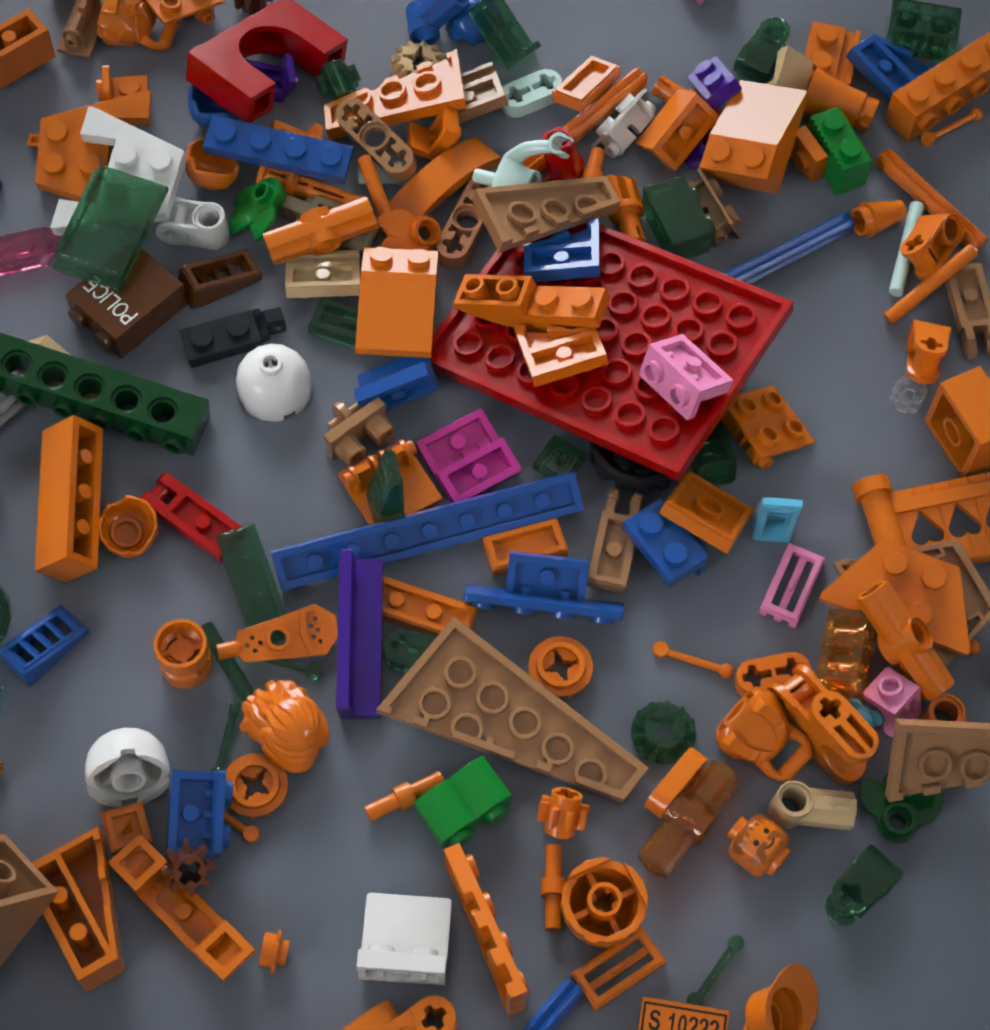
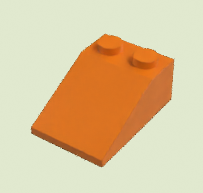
[700,80,809,194]
[355,247,438,358]

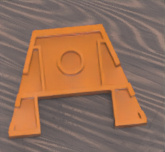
[35,90,152,204]

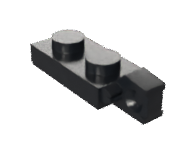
[179,307,286,368]

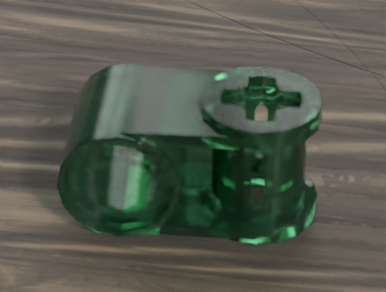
[733,17,791,84]
[825,844,904,926]

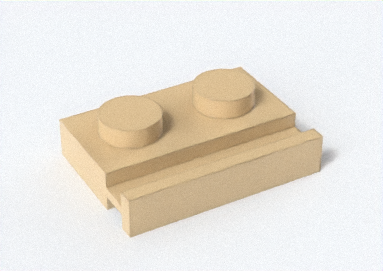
[285,250,360,298]

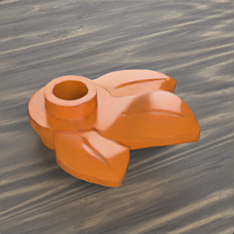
[378,209,441,251]

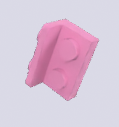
[639,334,733,420]

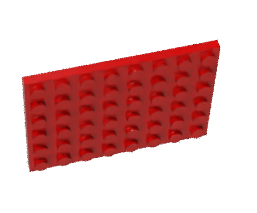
[430,222,794,481]

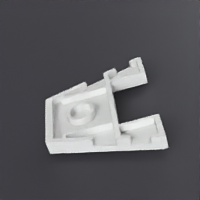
[50,106,187,236]

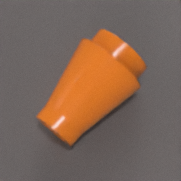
[850,200,907,237]

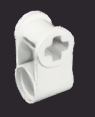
[156,197,230,250]

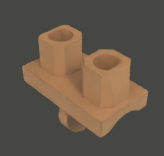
[323,397,394,466]

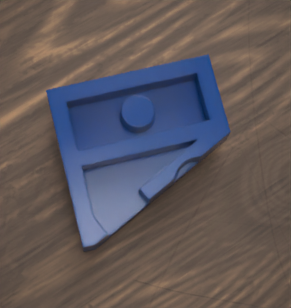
[846,34,938,102]
[524,218,600,282]

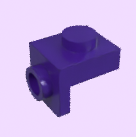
[245,54,298,103]

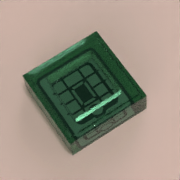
[533,435,586,477]

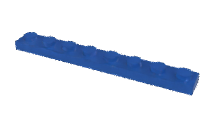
[270,471,584,591]

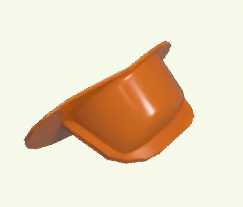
[742,963,819,1030]

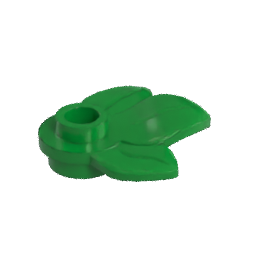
[228,177,286,242]

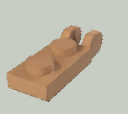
[945,263,990,360]
[586,488,643,594]

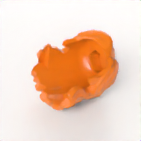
[239,680,330,773]

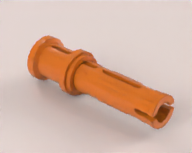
[256,166,365,205]

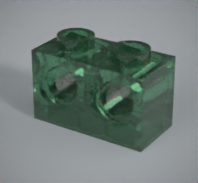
[884,0,962,62]

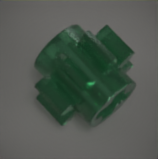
[315,59,361,101]

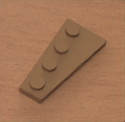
[472,176,621,253]
[885,718,990,802]

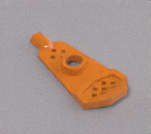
[216,604,338,663]

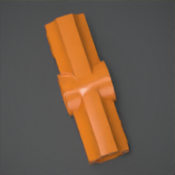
[263,196,378,266]
[855,580,955,701]

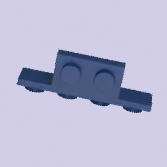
[463,550,624,624]

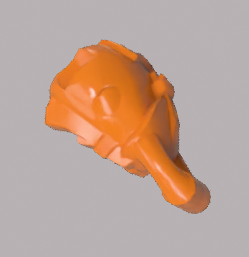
[97,0,179,51]
[714,686,813,781]

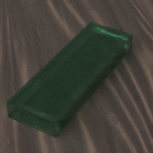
[216,524,286,645]

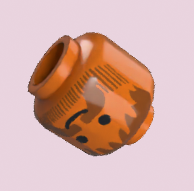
[727,814,792,877]

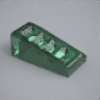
[691,420,737,485]
[366,449,404,523]

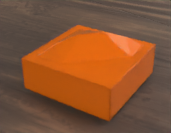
[100,801,153,855]

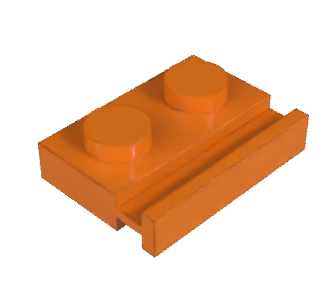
[805,21,861,86]

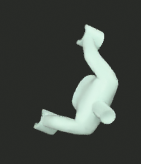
[472,132,574,246]

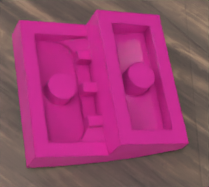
[414,408,522,503]

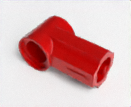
[542,126,585,182]

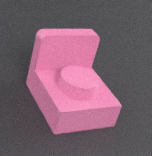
[863,667,922,738]

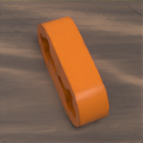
[734,652,811,697]
[644,747,709,819]

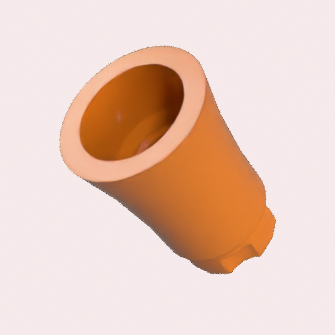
[803,67,879,133]

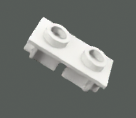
[591,88,656,158]

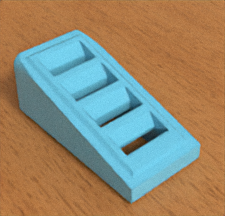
[752,497,803,543]

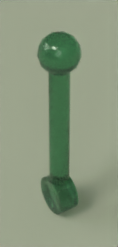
[246,646,322,680]
[210,700,240,772]
[686,935,745,1006]

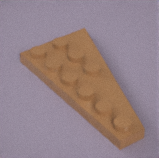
[376,617,649,803]

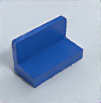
[353,357,439,410]

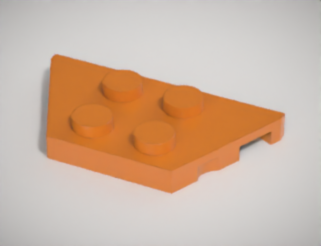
[819,538,970,658]

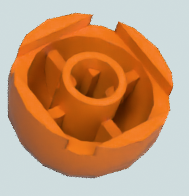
[560,857,648,948]

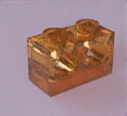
[817,609,876,705]

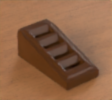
[178,249,262,309]

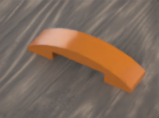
[377,137,501,232]
[108,833,256,982]

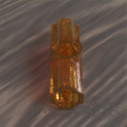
[637,759,741,880]

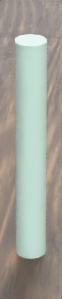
[888,201,924,297]

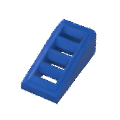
[0,605,90,687]

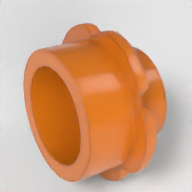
[258,930,290,973]

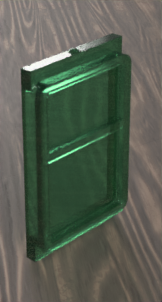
[51,165,169,292]

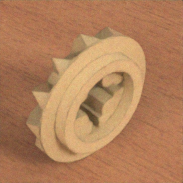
[390,39,445,79]

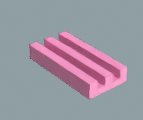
[758,543,825,628]

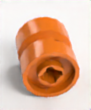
[153,619,213,689]

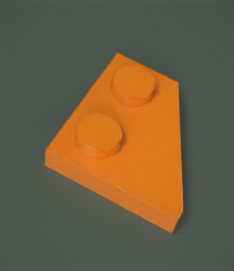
[514,325,608,387]

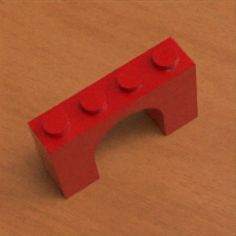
[186,0,348,123]

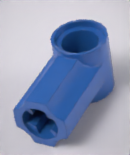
[405,0,470,45]

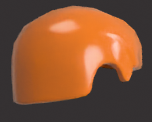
[185,139,240,191]
[99,495,159,559]

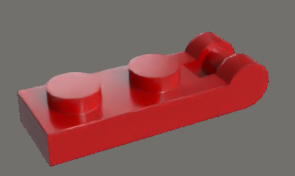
[140,472,247,563]

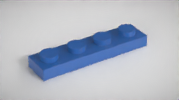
[203,115,354,185]

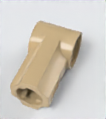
[768,780,857,831]

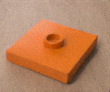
[659,470,754,554]

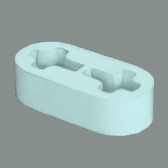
[501,69,562,118]

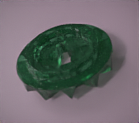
[631,700,697,764]

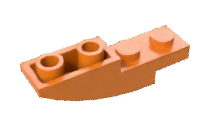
[453,274,610,333]

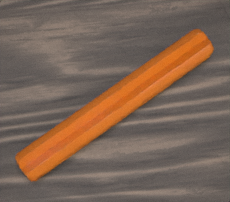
[876,149,988,252]

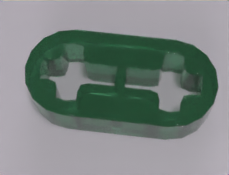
[383,630,437,672]

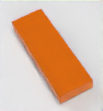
[383,576,478,637]

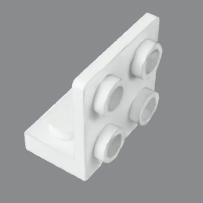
[356,893,452,986]

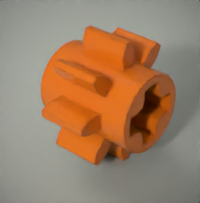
[536,787,590,839]

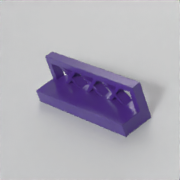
[336,549,384,719]

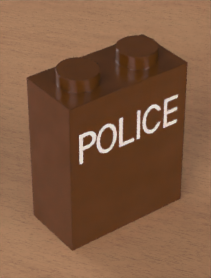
[65,241,188,359]

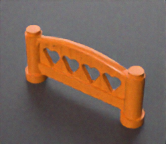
[851,472,990,564]

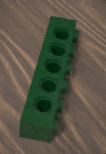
[0,332,210,456]

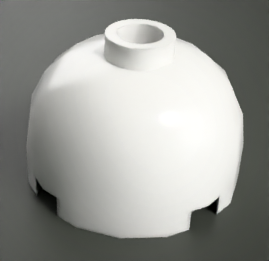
[236,343,312,422]
[84,728,170,807]

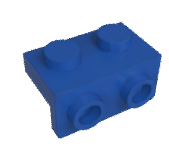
[622,498,709,588]
[165,770,233,858]

